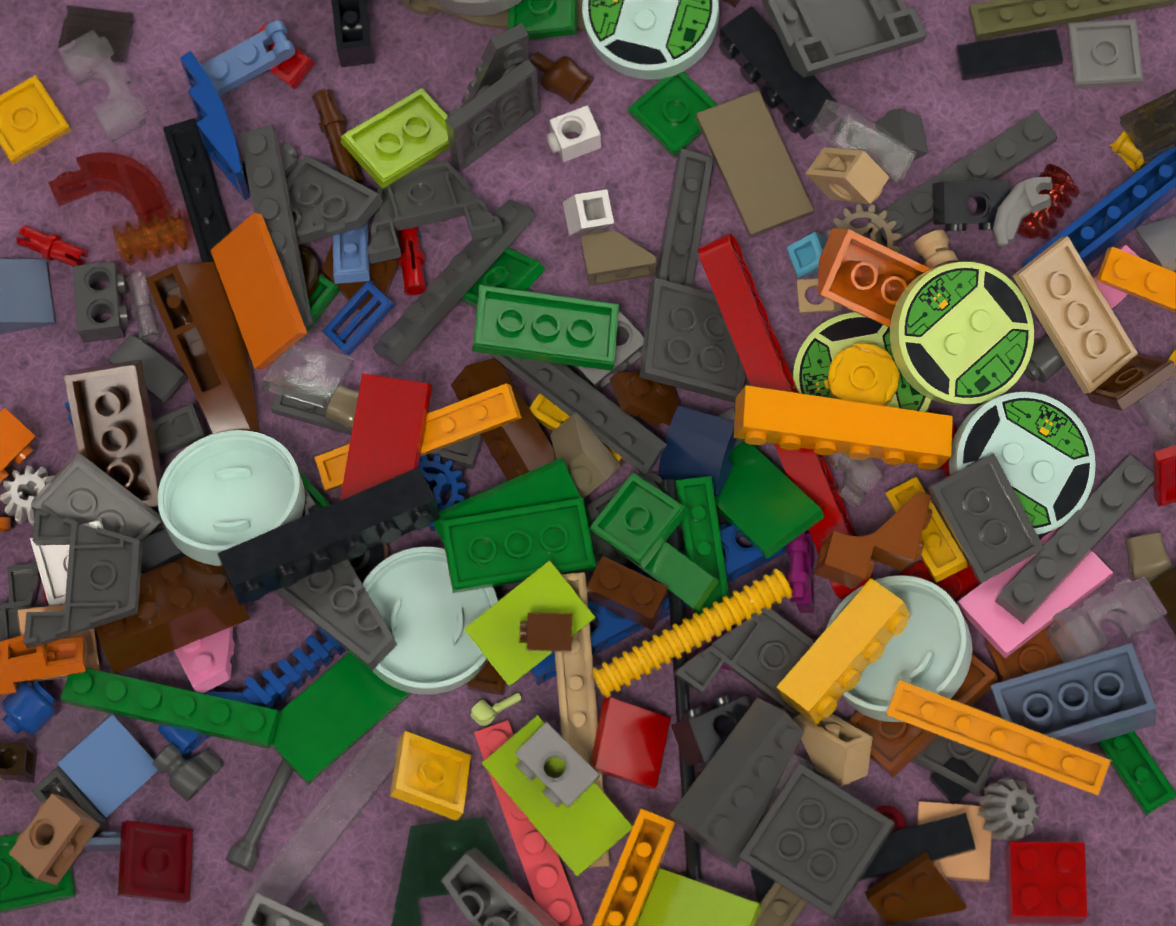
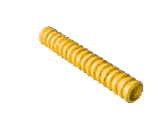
[591,568,792,698]

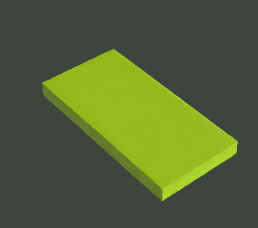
[482,715,633,877]

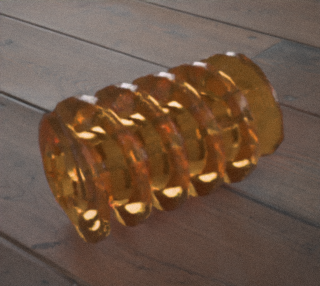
[112,207,189,266]

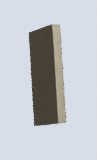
[695,90,814,238]

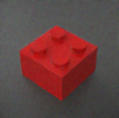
[1005,842,1088,924]

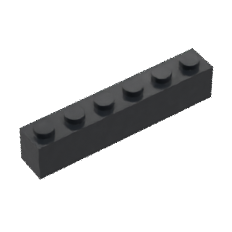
[217,467,440,606]

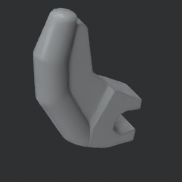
[993,177,1053,247]

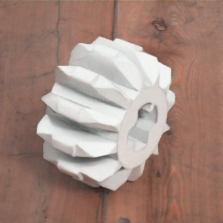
[0,465,54,526]

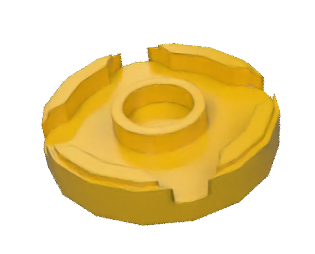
[828,343,899,406]

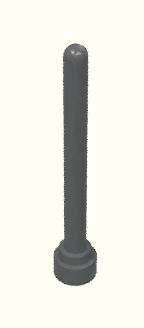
[225,759,293,872]

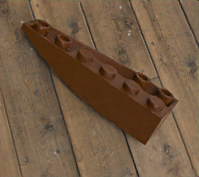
[145,262,260,434]

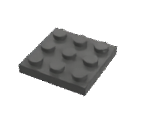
[445,59,540,172]
[639,278,745,403]
[739,764,895,919]

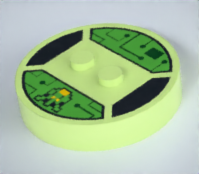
[890,262,1034,405]
[793,312,932,412]

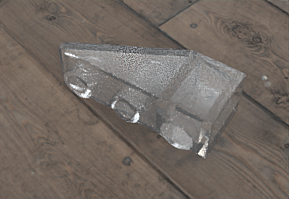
[811,99,917,183]

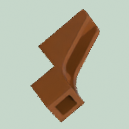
[813,493,932,589]

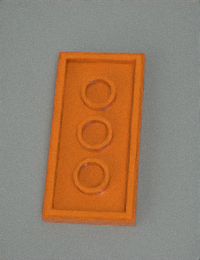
[210,213,308,370]

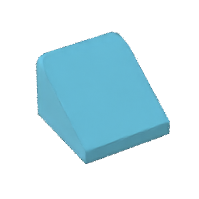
[786,232,827,278]

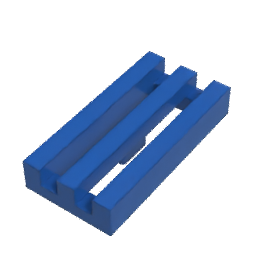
[322,281,395,356]

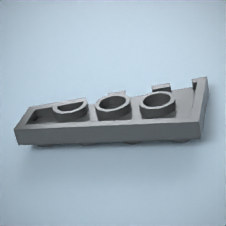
[461,23,528,106]

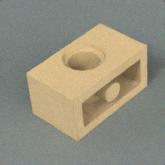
[805,147,889,204]

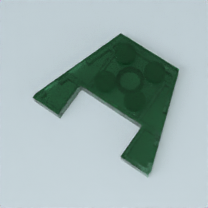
[391,817,517,926]

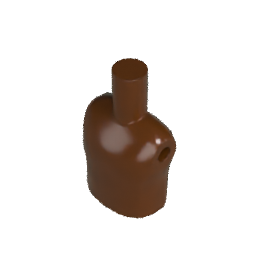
[530,52,593,105]

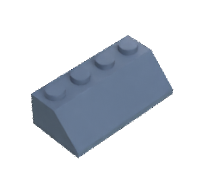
[991,643,1157,767]

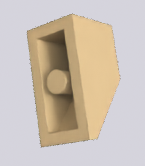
[794,714,872,786]

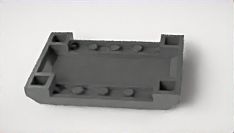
[761,0,927,78]

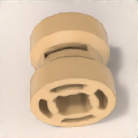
[914,230,959,269]

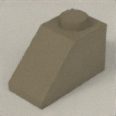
[581,229,657,287]
[550,412,622,499]

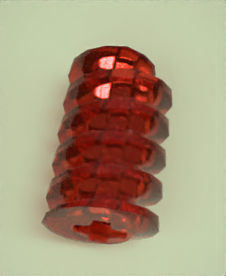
[1017,164,1080,240]

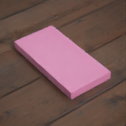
[957,525,1113,658]

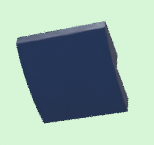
[658,405,738,497]

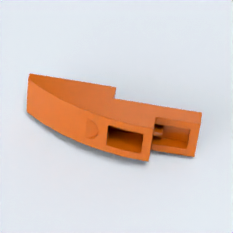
[0,635,86,695]

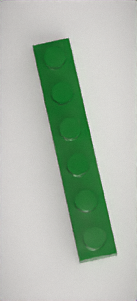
[60,668,280,749]

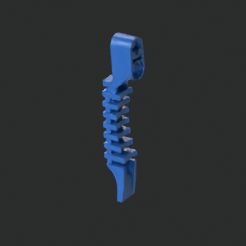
[158,583,363,757]

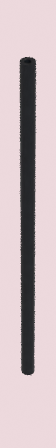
[661,480,702,880]

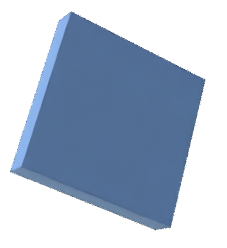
[56,714,159,818]

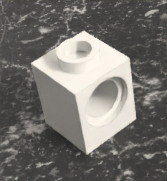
[546,105,601,162]

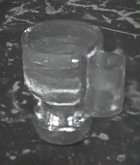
[826,453,885,508]

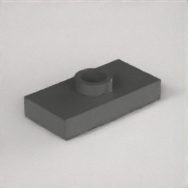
[153,403,207,458]

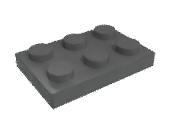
[928,453,1045,583]

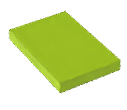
[341,88,450,189]
[464,560,595,687]
[636,868,762,926]

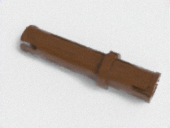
[312,89,364,184]

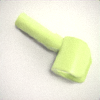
[471,692,522,726]

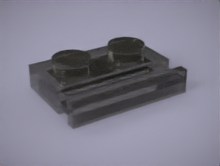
[58,5,135,63]
[1120,89,1176,162]

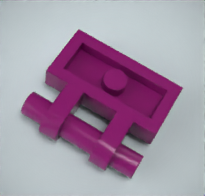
[786,532,814,613]

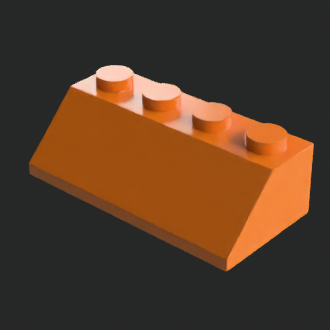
[818,228,931,328]

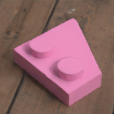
[174,625,237,694]

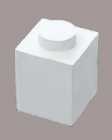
[563,189,614,236]

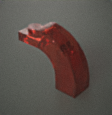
[48,152,174,227]

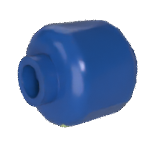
[2,680,57,735]

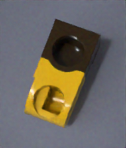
[0,743,37,783]

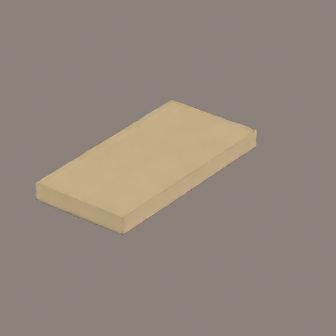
[1013,236,1138,394]

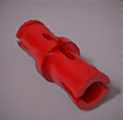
[16,224,88,267]
[396,226,426,296]

